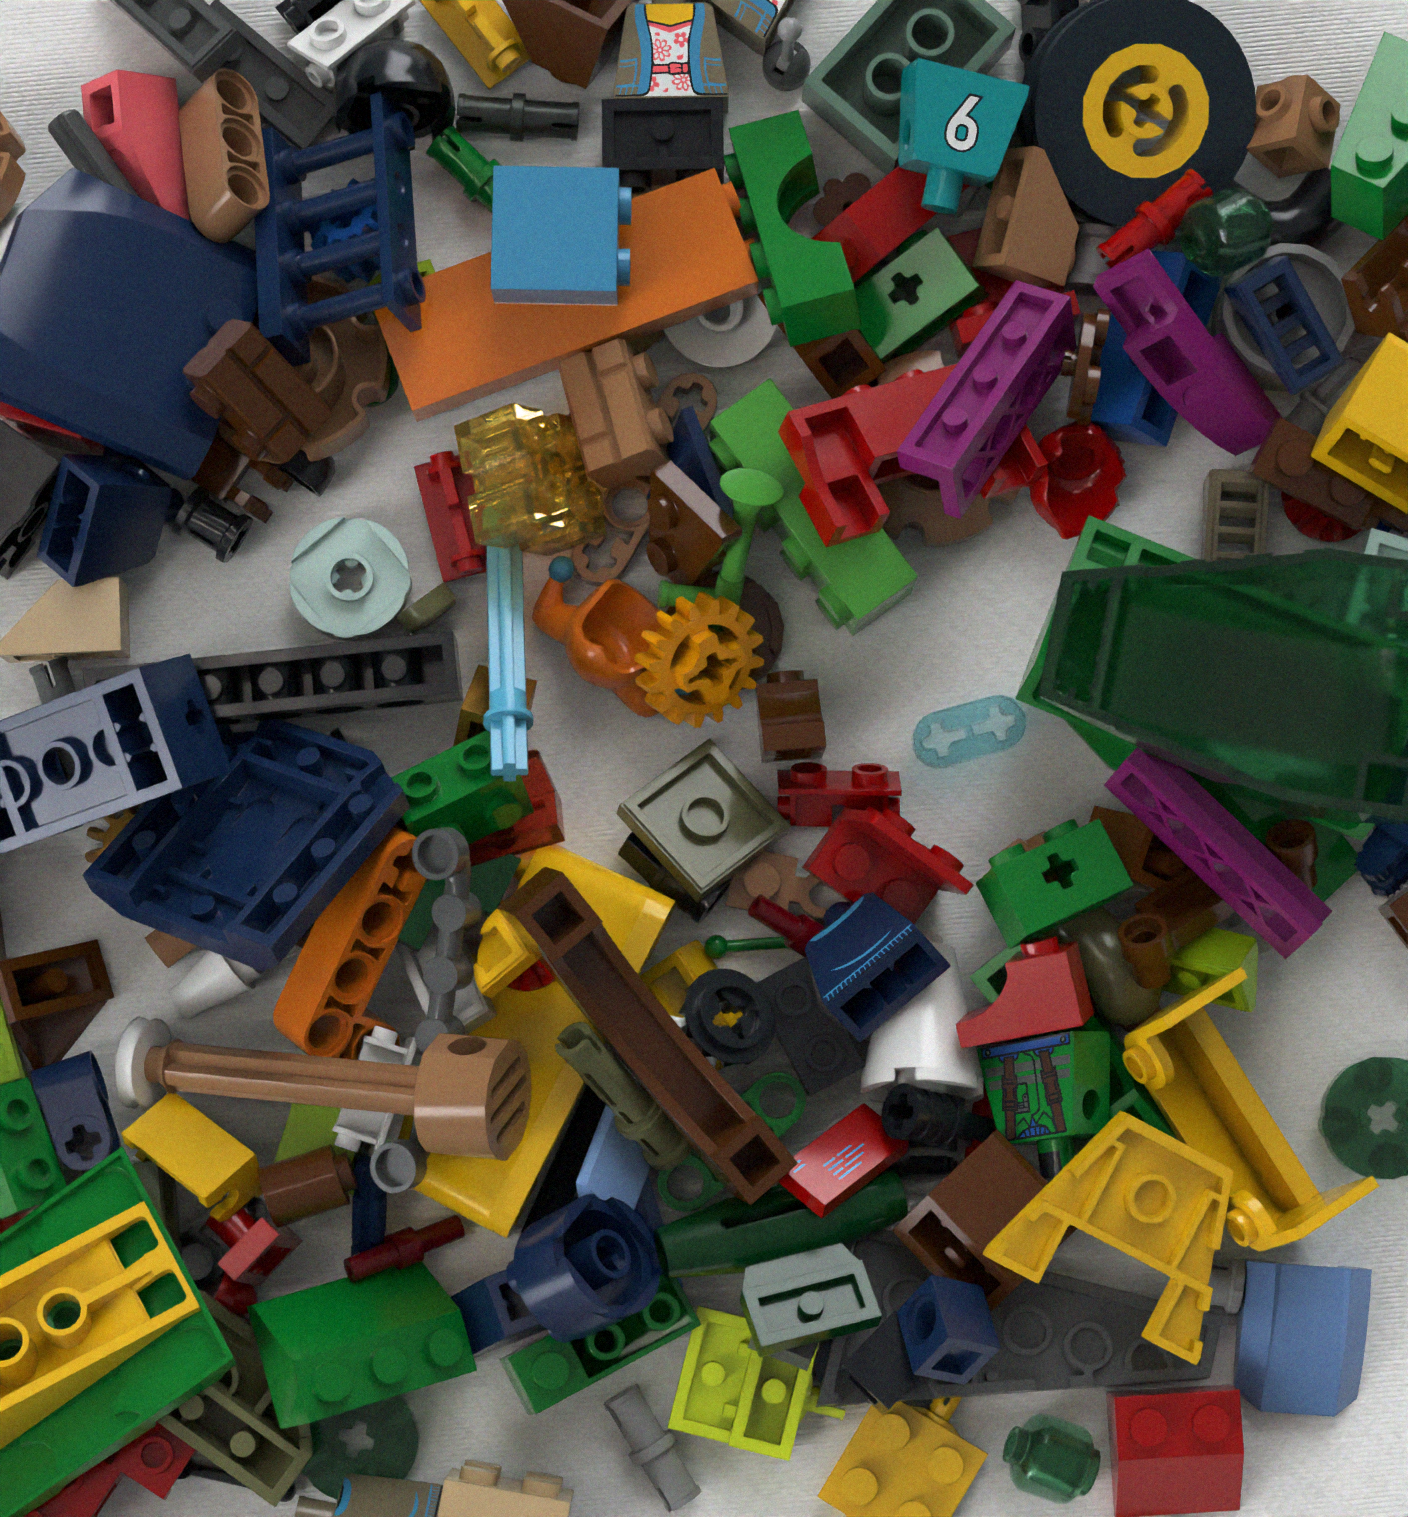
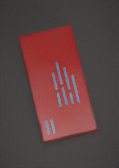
[778,1103,909,1219]

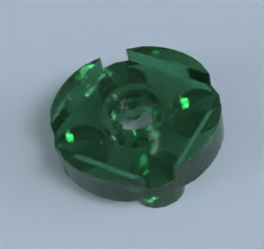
[1318,1057,1408,1179]
[301,1394,420,1499]

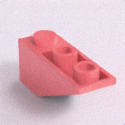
[81,69,189,220]

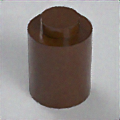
[258,1144,358,1228]

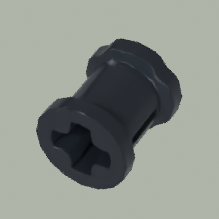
[172,486,253,563]

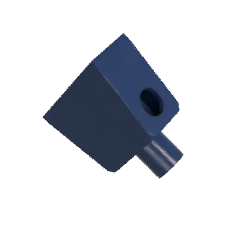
[37,454,185,587]

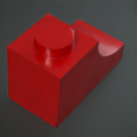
[955,935,1094,1048]

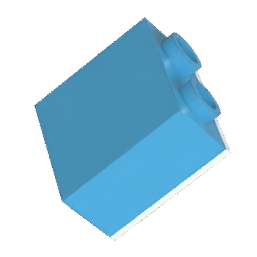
[491,166,632,306]

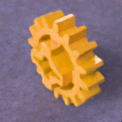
[634,592,764,728]

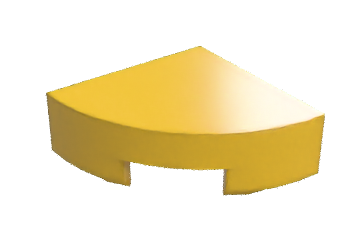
[473,909,539,999]

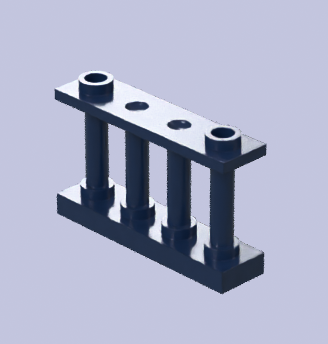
[254,92,426,367]

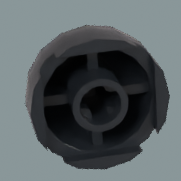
[333,38,456,151]

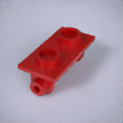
[414,451,486,583]
[777,762,902,827]

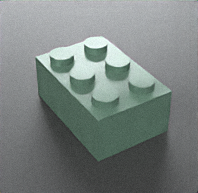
[802,0,1016,175]

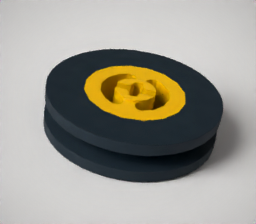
[1019,0,1256,226]

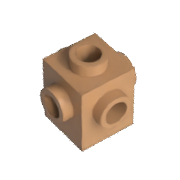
[1246,74,1341,178]

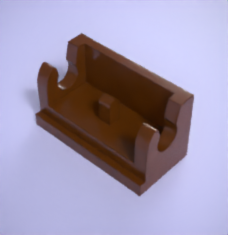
[1341,214,1408,343]

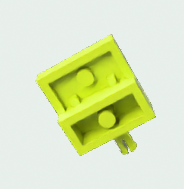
[667,1305,847,1461]

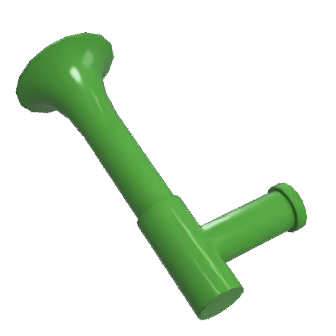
[657,468,784,632]

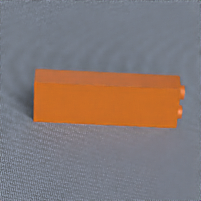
[374,168,759,422]

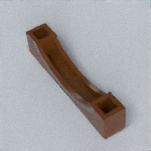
[497,867,798,1205]

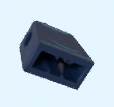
[804,892,951,1042]

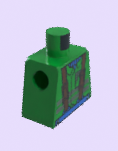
[977,1031,1110,1180]

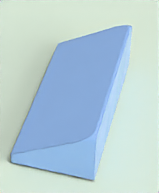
[576,1104,651,1210]

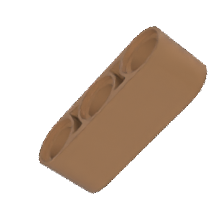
[178,68,270,244]

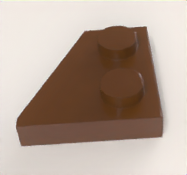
[646,460,742,586]

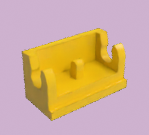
[121,1093,263,1222]

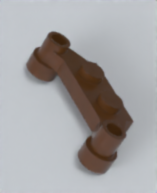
[1117,819,1319,989]

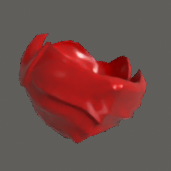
[1029,421,1127,540]

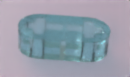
[911,695,1027,768]

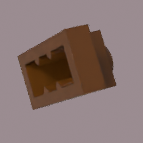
[755,670,826,763]

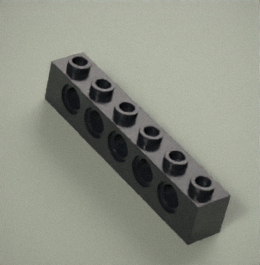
[82,631,463,725]

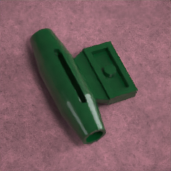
[654,1170,908,1357]

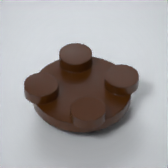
[1061,308,1111,426]

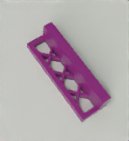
[897,280,1077,519]
[1104,747,1332,959]

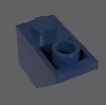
[451,1270,547,1358]

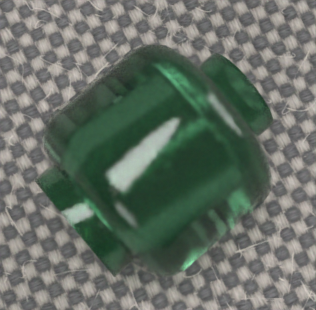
[1180,188,1273,277]
[1003,1413,1101,1504]

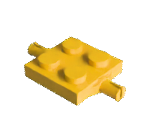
[817,1397,988,1517]

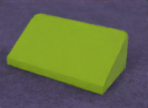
[1161,927,1258,1013]

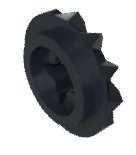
[678,969,776,1068]

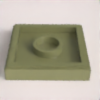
[616,738,791,903]

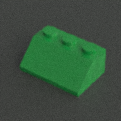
[247,1262,477,1429]

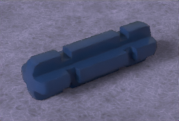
[351,1155,387,1256]

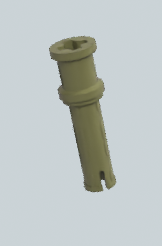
[555,1022,692,1170]

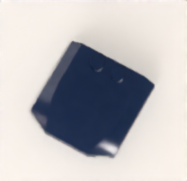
[0,167,258,481]
[83,719,410,971]

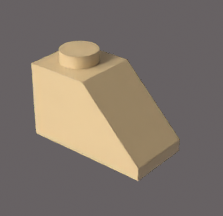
[0,576,130,663]

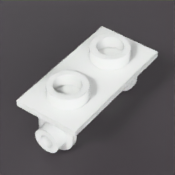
[287,0,416,88]
[332,1025,422,1157]

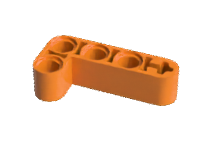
[273,824,427,1060]

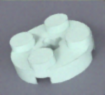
[289,517,412,641]

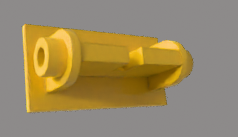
[419,0,531,90]

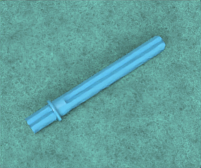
[483,481,533,782]

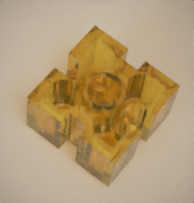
[454,403,607,556]

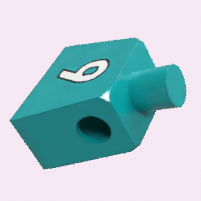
[898,58,1030,214]

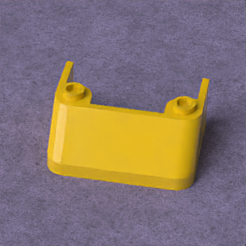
[1122,967,1379,1251]

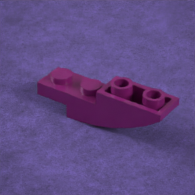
[1093,248,1282,456]

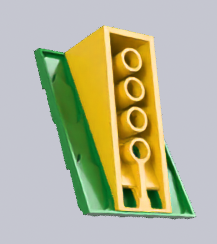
[0,1146,237,1517]

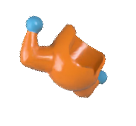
[532,556,691,718]

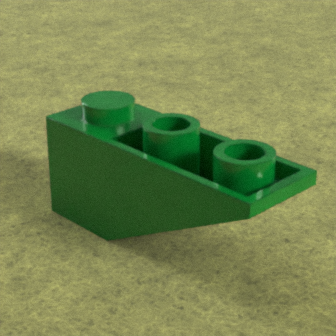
[499,1274,701,1415]

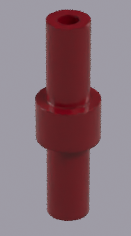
[748,894,825,957]
[343,1215,465,1282]

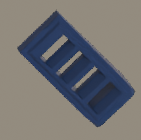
[1223,256,1346,395]

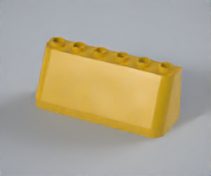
[397,839,676,1239]

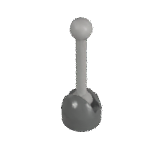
[762,17,811,91]

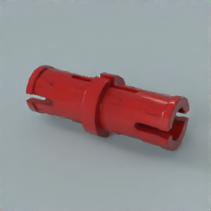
[1096,168,1215,269]

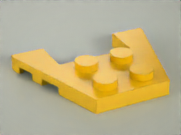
[983,1110,1234,1366]

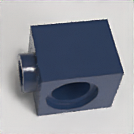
[896,1275,1000,1385]

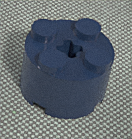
[506,1194,659,1343]

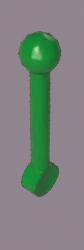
[704,935,789,959]

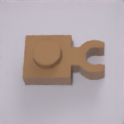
[725,851,828,919]

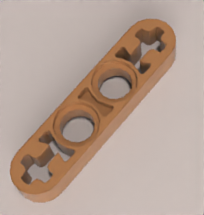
[572,373,717,587]

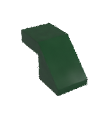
[397,854,521,952]

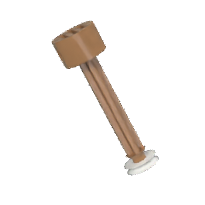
[114,1016,531,1161]

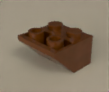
[892,1130,1078,1312]

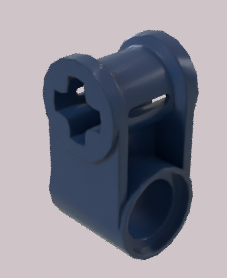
[31,1050,121,1173]

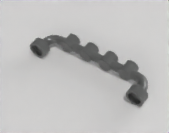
[370,827,482,1193]

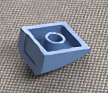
[1233,1259,1372,1417]

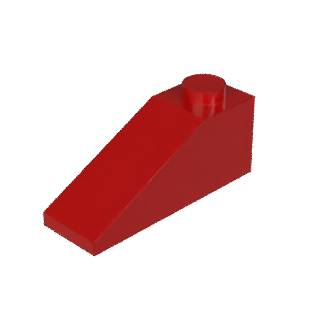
[811,166,970,284]

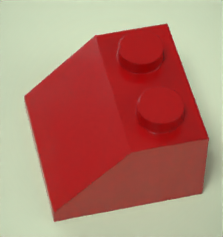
[1106,1384,1244,1517]

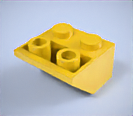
[1311,332,1408,514]

